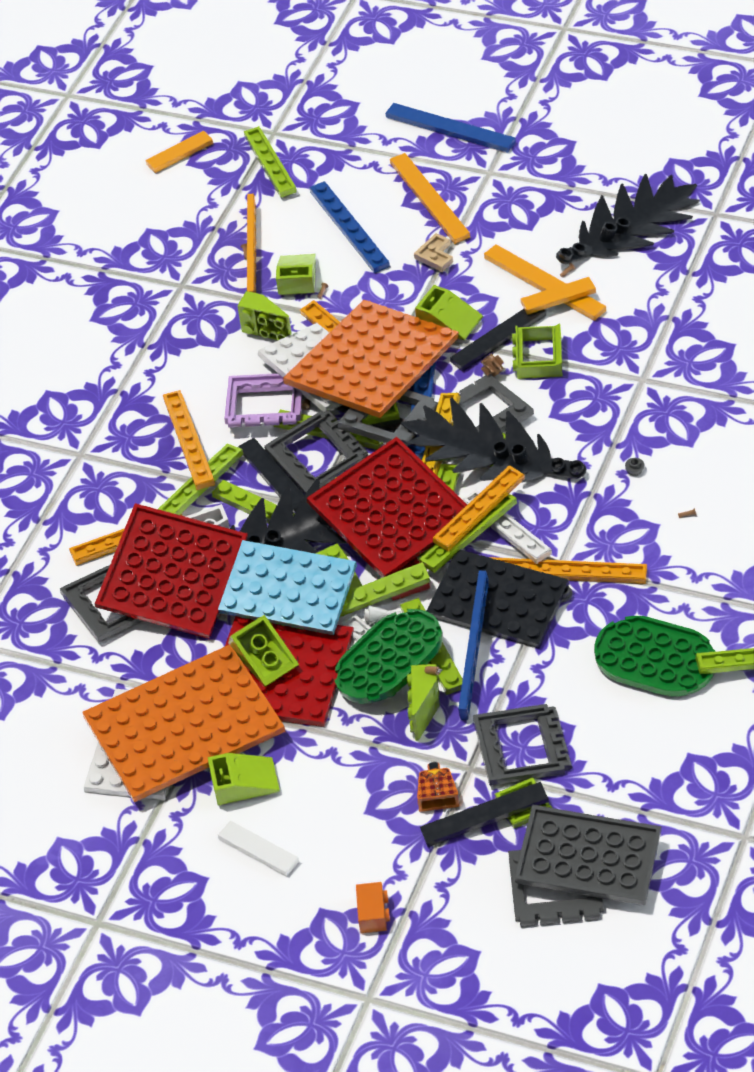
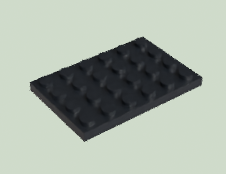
[426,550,569,648]

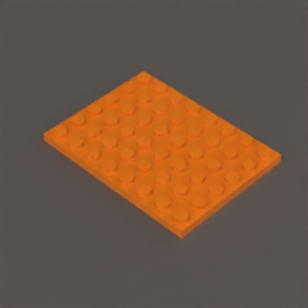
[283,300,459,418]
[82,644,286,802]

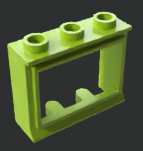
[512,323,563,379]

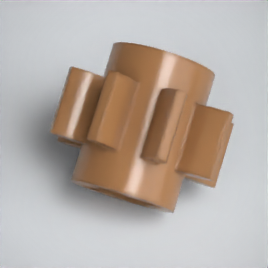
[481,354,504,377]

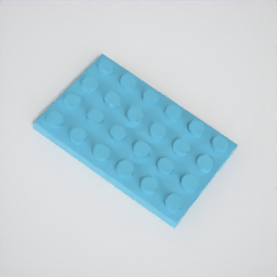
[218,540,357,635]

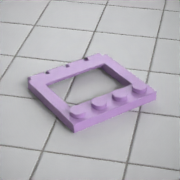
[224,373,303,428]

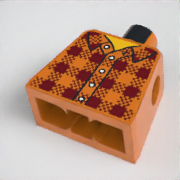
[417,762,460,812]

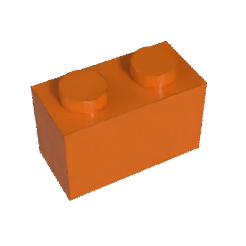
[355,882,390,934]

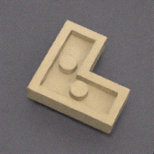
[413,233,454,272]

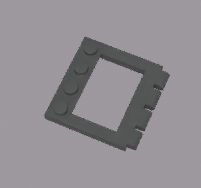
[456,375,534,433]
[338,390,438,446]
[264,410,368,494]
[60,565,143,643]
[473,704,572,786]
[508,850,604,926]

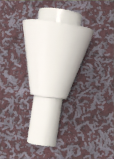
[364,605,402,625]

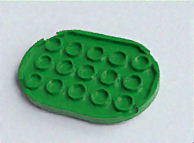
[335,609,443,704]
[594,616,716,697]

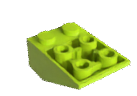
[276,254,316,295]
[415,285,483,341]
[237,291,292,340]
[407,664,440,741]
[207,753,280,805]

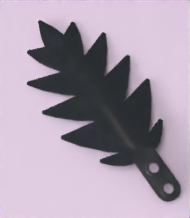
[556,174,700,264]
[401,398,587,483]
[230,478,347,554]

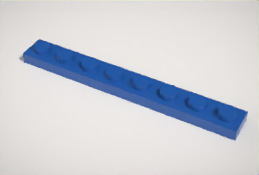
[309,181,390,274]

